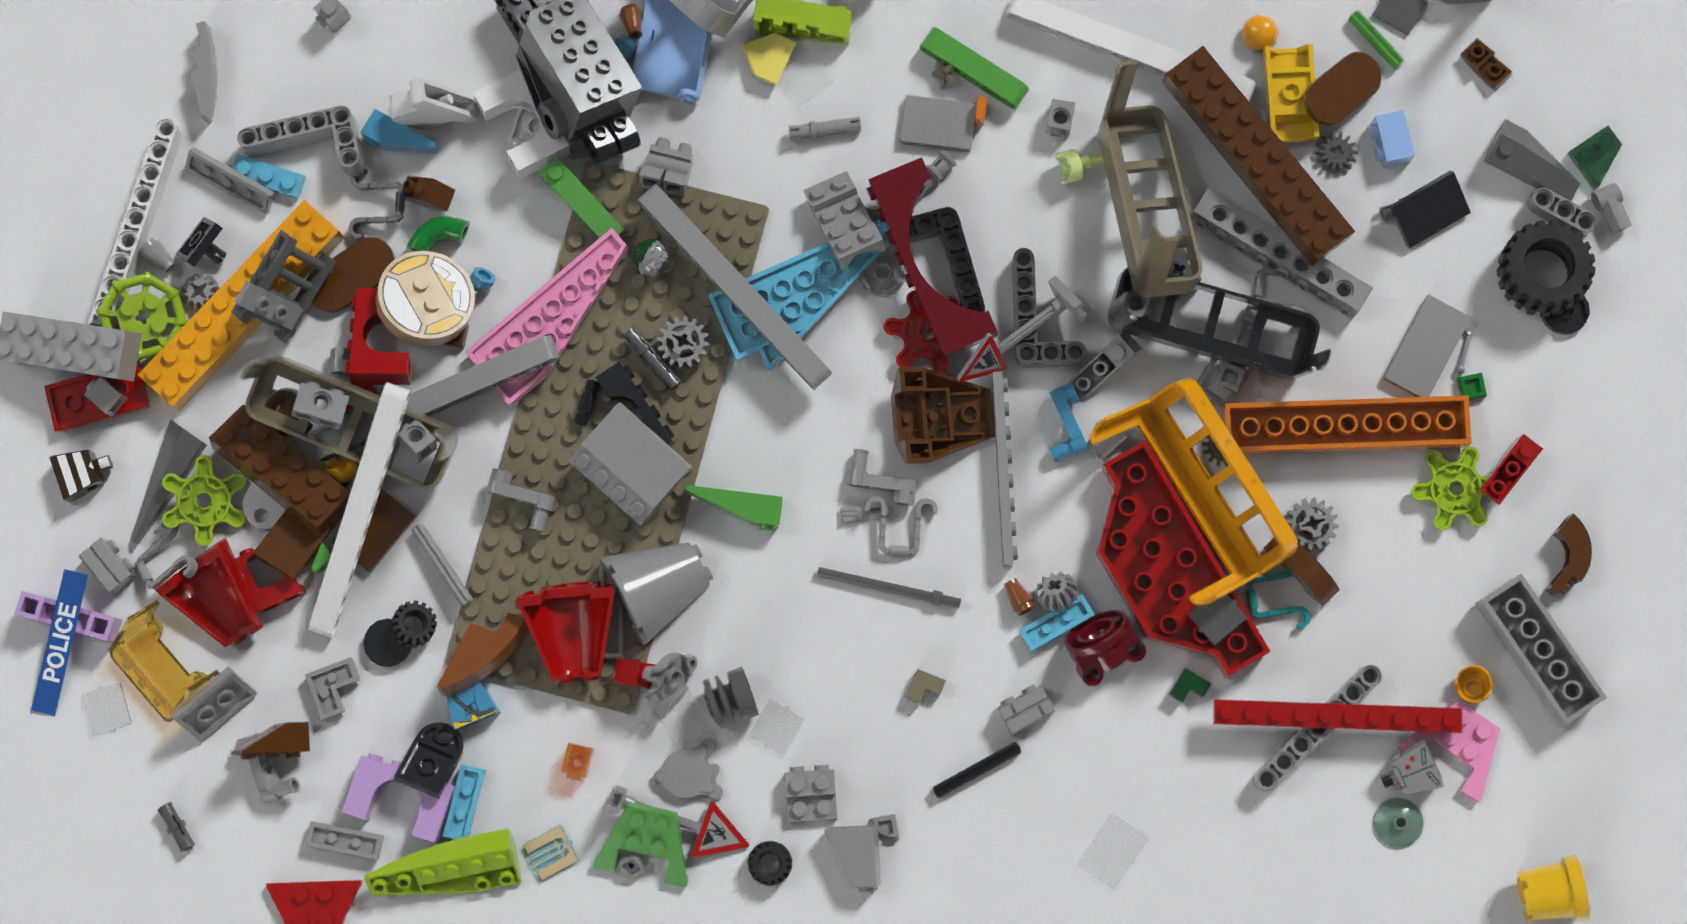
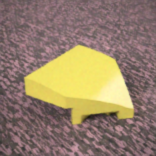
[742,33,797,86]

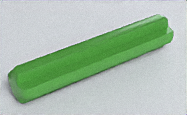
[1349,10,1404,69]

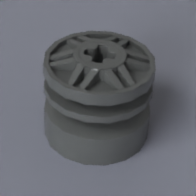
[703,667,759,729]

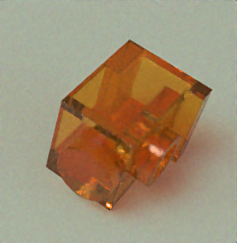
[561,743,594,781]

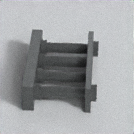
[231,230,336,344]

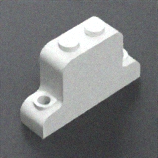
[388,77,479,129]

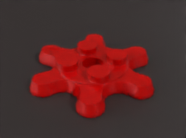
[883,290,960,374]

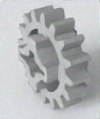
[657,316,710,369]
[1286,497,1339,551]

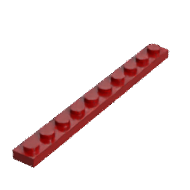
[1213,699,1462,733]

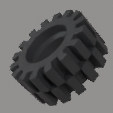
[390,601,437,648]
[747,841,792,886]

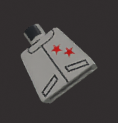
[1380,738,1444,795]

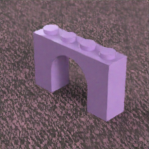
[342,753,455,843]

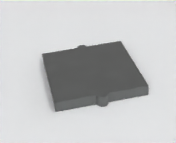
[1372,0,1428,36]
[1188,594,1247,645]

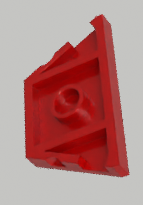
[266,880,363,924]

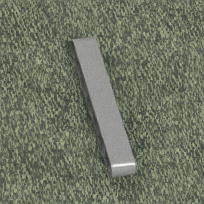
[1253,665,1382,791]

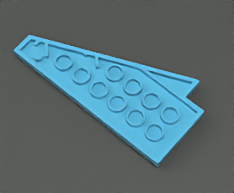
[708,220,890,372]

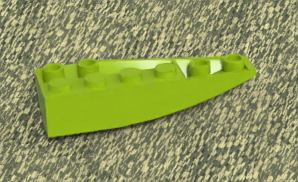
[364,828,522,896]

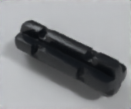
[574,379,600,426]

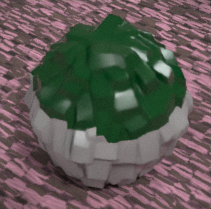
[632,239,670,277]

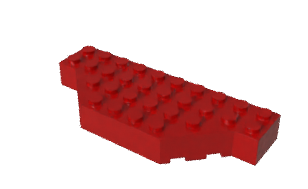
[1096,440,1271,678]

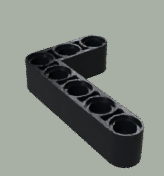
[909,207,985,313]

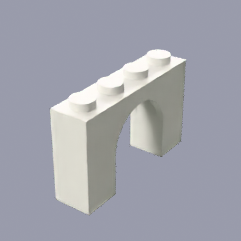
[473,69,572,180]

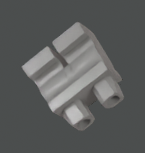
[639,137,693,198]

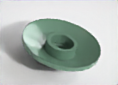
[1374,798,1423,847]

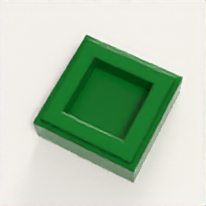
[1457,373,1487,400]

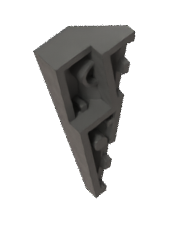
[131,420,207,545]

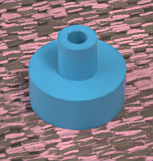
[470,267,496,293]

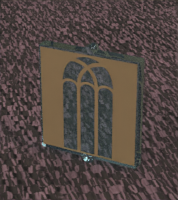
[523,825,579,881]

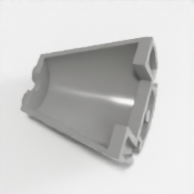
[599,542,713,646]

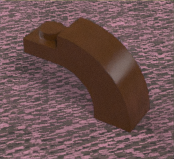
[1545,513,1592,596]
[1264,537,1340,606]

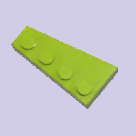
[753,0,852,45]

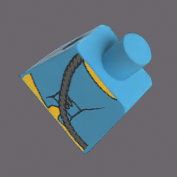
[447,680,501,731]

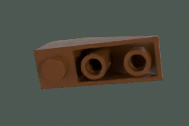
[231,722,310,760]

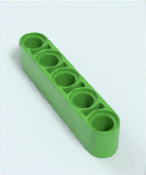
[919,27,1029,110]

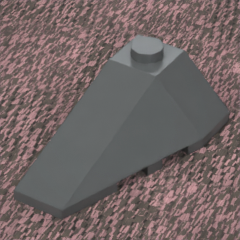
[1483,119,1580,201]

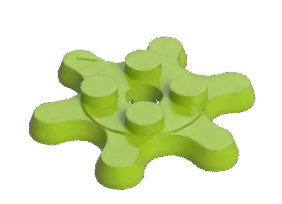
[1411,446,1489,531]
[162,455,245,546]

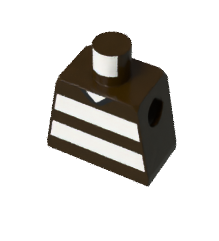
[49,450,113,503]

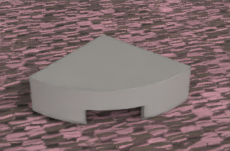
[871,814,899,839]

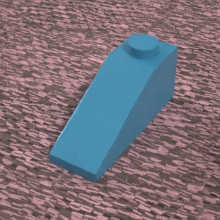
[360,109,440,153]

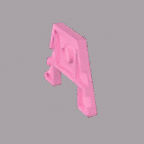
[1397,700,1500,803]

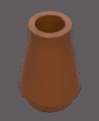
[619,4,642,40]
[1004,578,1035,616]

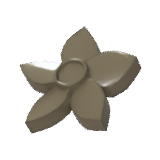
[931,59,955,88]

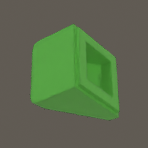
[311,543,332,574]

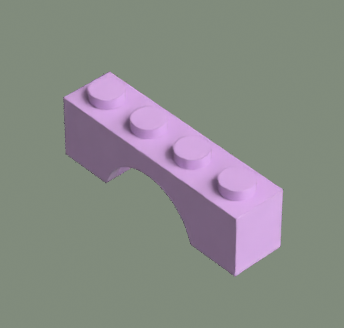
[14,591,122,643]

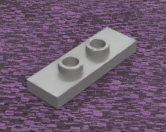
[234,281,303,330]

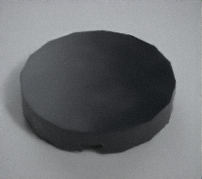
[1541,295,1590,335]
[363,618,413,667]

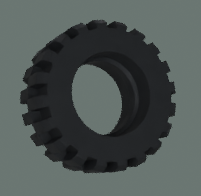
[1497,220,1596,317]

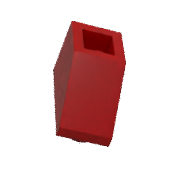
[613,658,655,689]

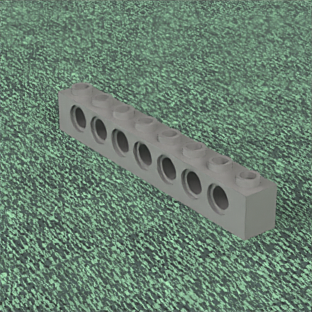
[1191,188,1373,317]

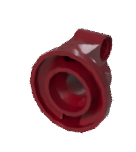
[1064,610,1146,686]

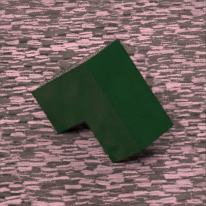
[1168,668,1211,703]

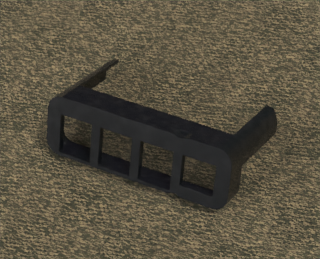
[1108,267,1332,380]

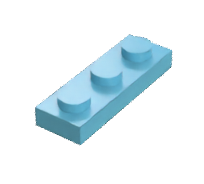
[232,154,306,199]
[1019,594,1095,653]
[443,764,486,839]

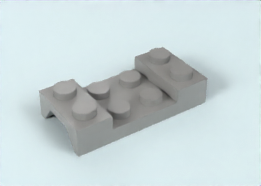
[804,171,886,270]

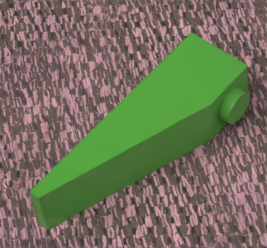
[539,157,625,238]
[685,485,783,531]

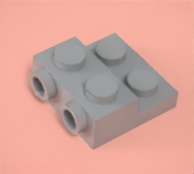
[785,765,837,822]

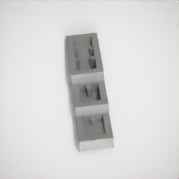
[190,21,217,123]

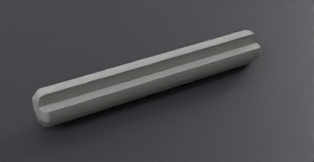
[412,524,473,607]

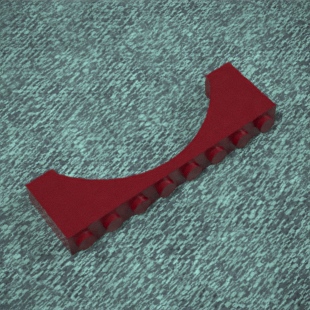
[866,157,998,359]

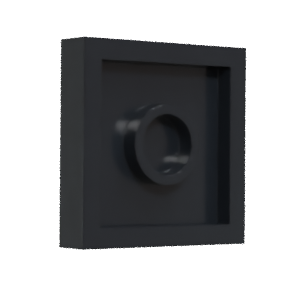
[175,217,227,267]

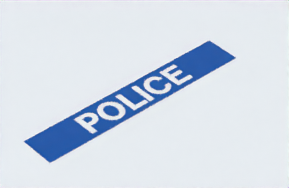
[31,569,88,716]

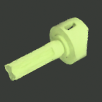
[1054,149,1123,184]

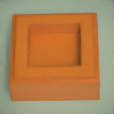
[974,96,987,126]

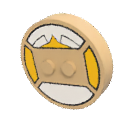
[376,251,475,347]

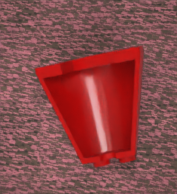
[155,538,263,648]
[516,581,615,684]

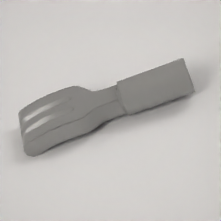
[841,506,889,522]

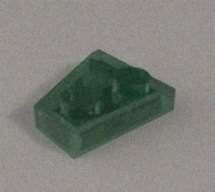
[1567,125,1622,190]

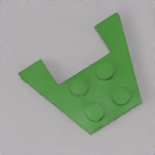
[593,802,688,887]

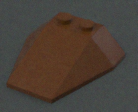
[891,367,995,464]

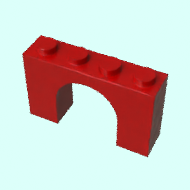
[345,288,412,385]

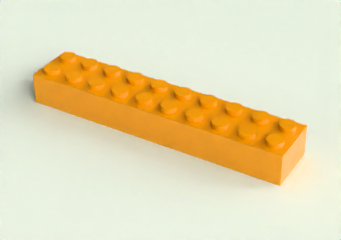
[138,199,344,411]

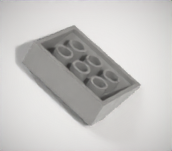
[569,402,692,526]

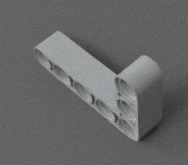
[237,105,364,177]

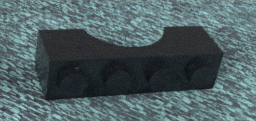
[595,361,674,447]

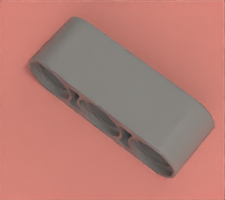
[1527,188,1597,237]

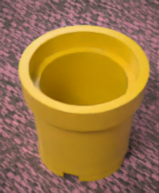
[1516,855,1590,921]

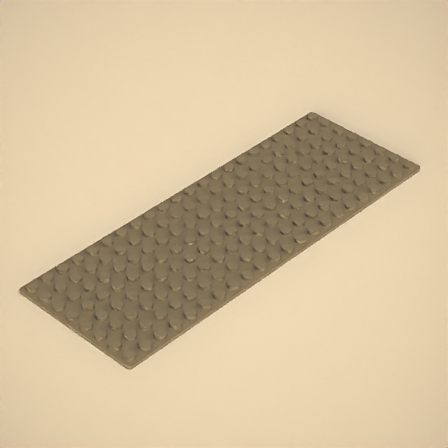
[445,161,769,714]

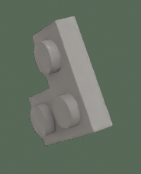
[305,657,361,721]

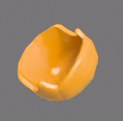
[1241,15,1279,51]
[324,452,361,484]
[1455,665,1493,704]

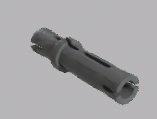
[623,327,682,391]

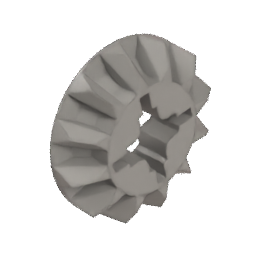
[181,273,219,311]

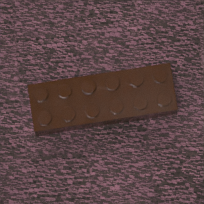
[209,404,351,537]

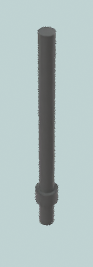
[817,567,961,608]

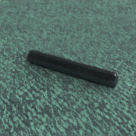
[932,742,1022,798]

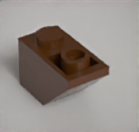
[402,176,456,212]

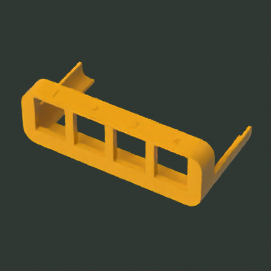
[1090,378,1298,605]

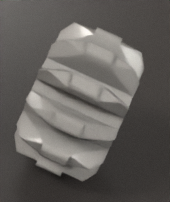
[1036,571,1078,613]

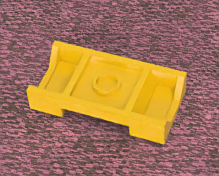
[1262,44,1319,143]

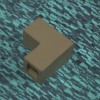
[906,669,946,704]

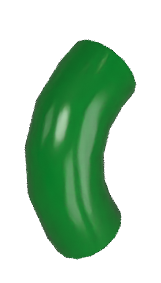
[406,216,470,252]

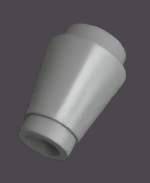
[139,238,175,273]

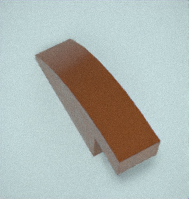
[436,612,529,697]

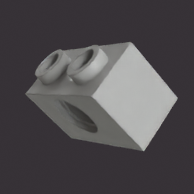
[291,382,349,430]

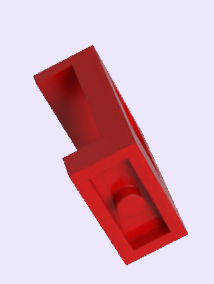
[235,548,306,614]

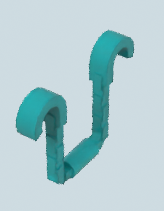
[1246,572,1311,629]

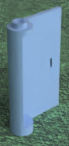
[633,0,712,104]

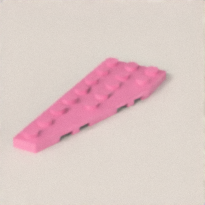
[465,228,629,407]

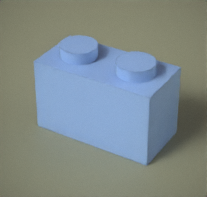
[1369,110,1415,167]

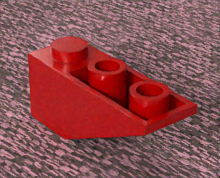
[1480,434,1543,505]

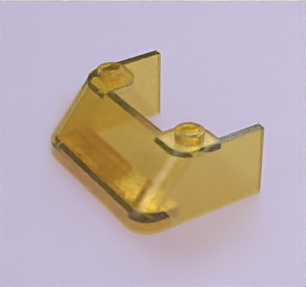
[109,600,220,722]

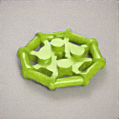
[96,272,189,362]

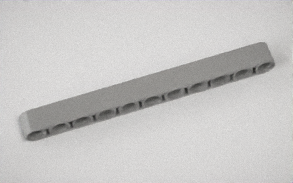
[637,184,832,390]
[313,335,560,461]

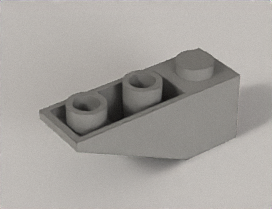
[1068,333,1142,400]

